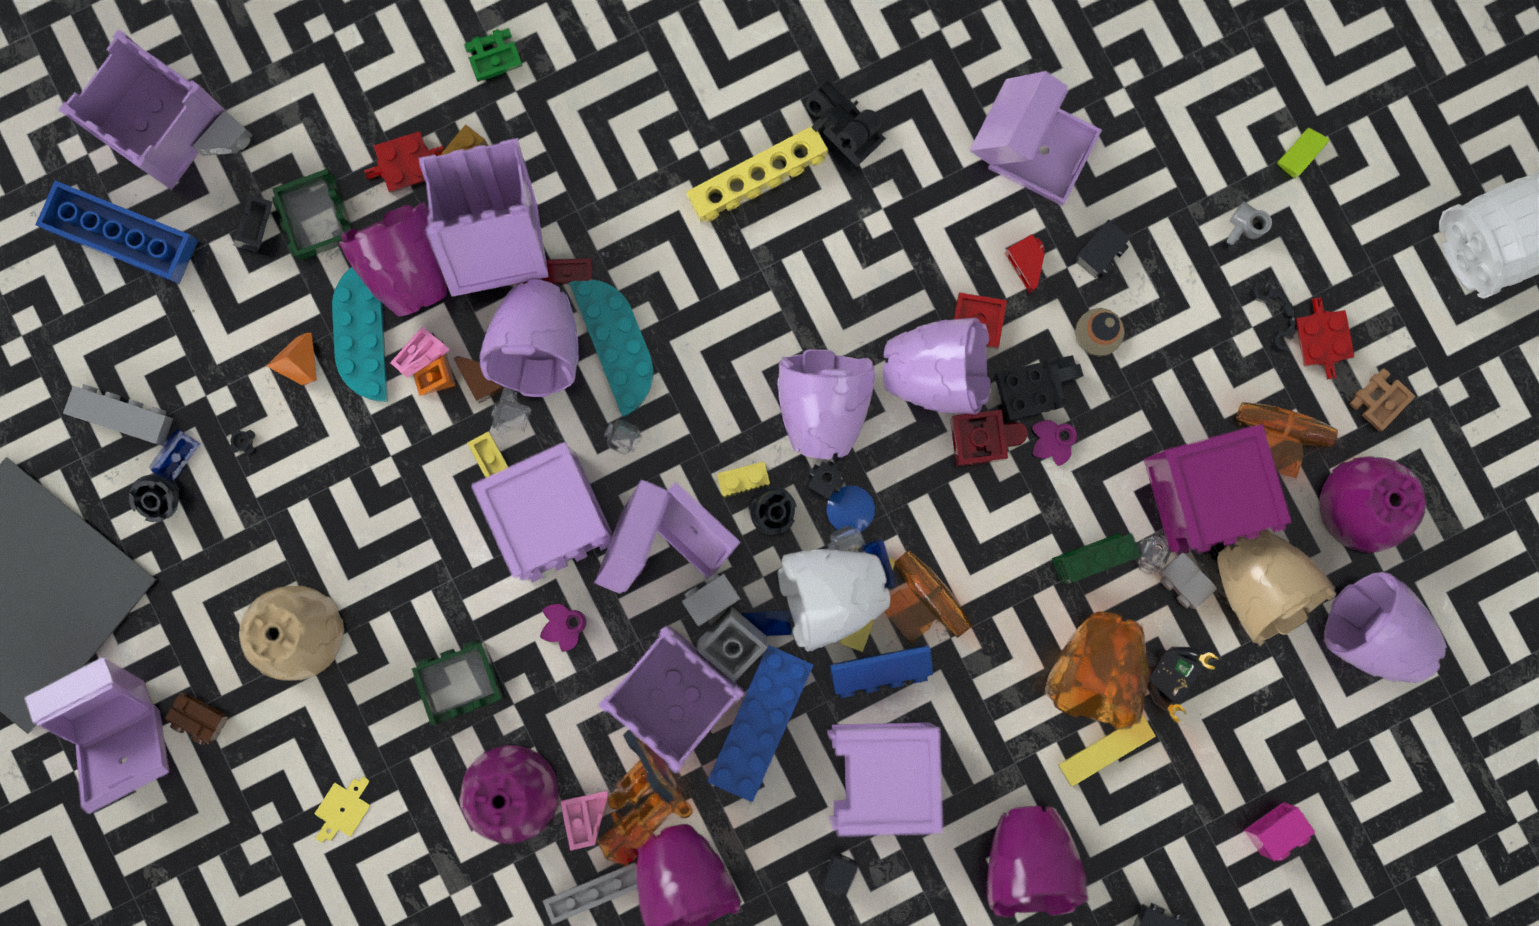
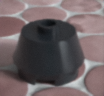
[129,474,180,522]
[749,486,797,535]

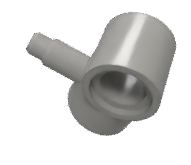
[1227,201,1272,245]

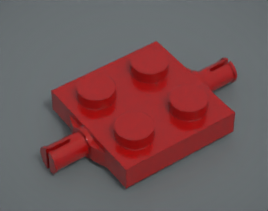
[364,131,444,193]
[1296,297,1354,380]

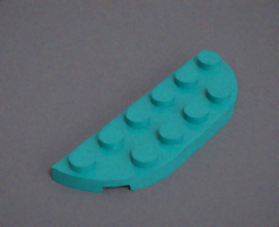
[332,267,388,402]
[569,279,654,417]

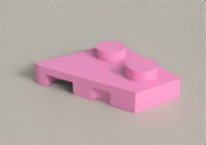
[391,327,450,378]
[560,790,609,850]

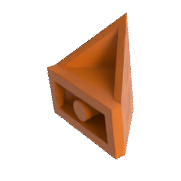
[266,333,317,385]
[413,340,456,396]

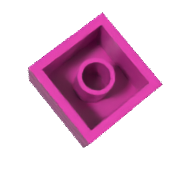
[1244,802,1316,861]

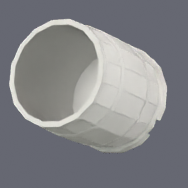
[1439,172,1539,298]

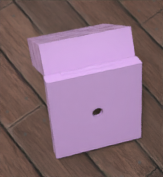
[969,71,1102,206]
[594,480,740,594]
[25,657,169,814]

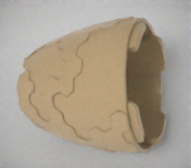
[1217,529,1336,646]
[239,586,344,680]

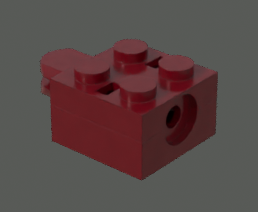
[950,410,1028,467]

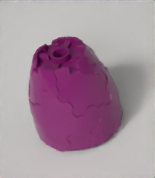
[339,202,447,317]
[1320,456,1426,553]
[460,745,559,844]
[987,806,1088,918]
[636,824,742,926]

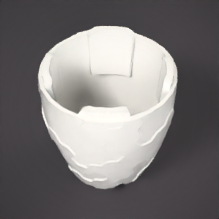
[777,549,890,652]

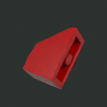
[1004,234,1045,294]

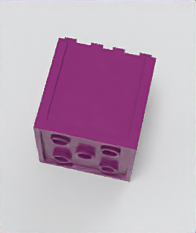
[1144,424,1291,556]

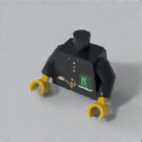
[1138,647,1219,722]

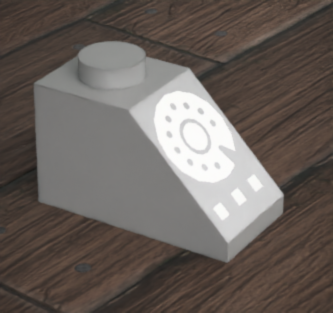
[192,111,253,156]

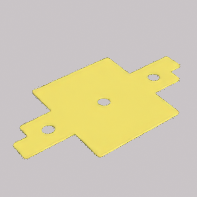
[315,777,370,843]

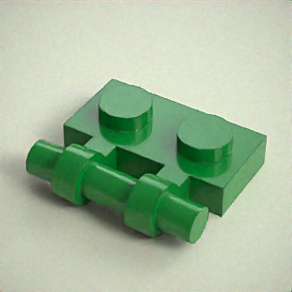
[464,28,523,82]

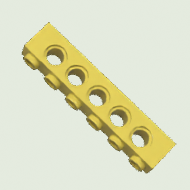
[686,126,828,222]

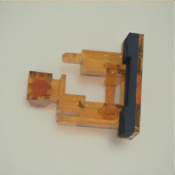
[597,729,693,865]

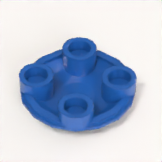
[827,485,875,534]

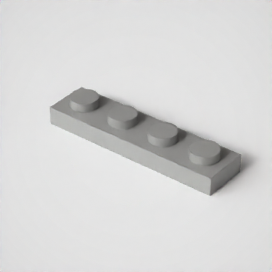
[543,861,637,924]

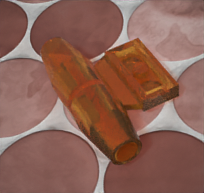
[1236,402,1338,479]
[884,550,972,644]

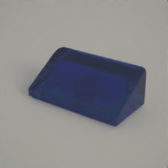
[149,428,200,480]
[864,539,897,589]
[741,610,791,636]

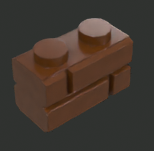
[165,693,229,745]

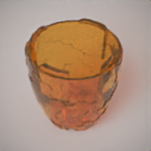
[1044,611,1149,729]

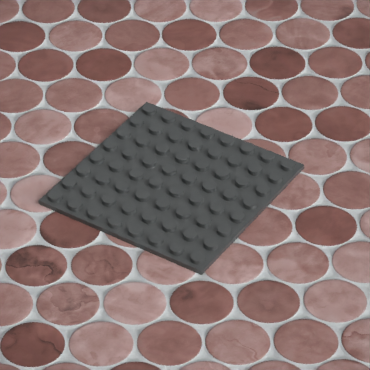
[0,457,157,734]

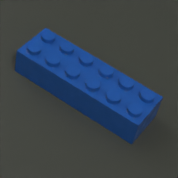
[35,181,199,284]
[707,644,813,803]

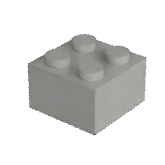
[682,573,740,626]
[697,606,768,682]

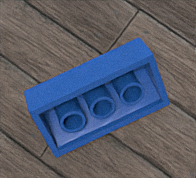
[829,645,933,698]

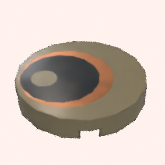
[1075,308,1124,357]

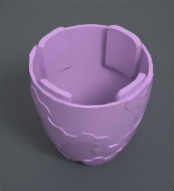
[480,279,579,397]
[883,318,991,414]
[778,350,875,459]
[1324,572,1446,683]

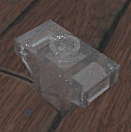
[489,387,532,438]

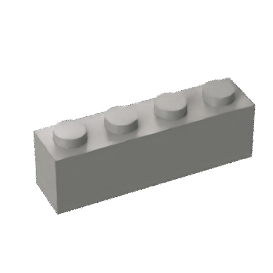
[63,384,173,446]

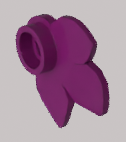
[1032,420,1077,466]
[540,604,586,652]

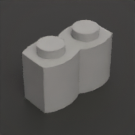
[1159,553,1217,609]

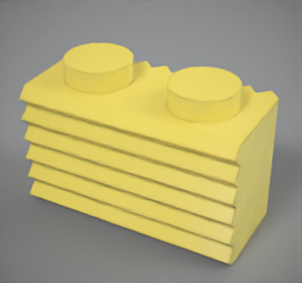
[717,461,770,498]

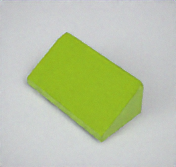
[1277,128,1330,179]

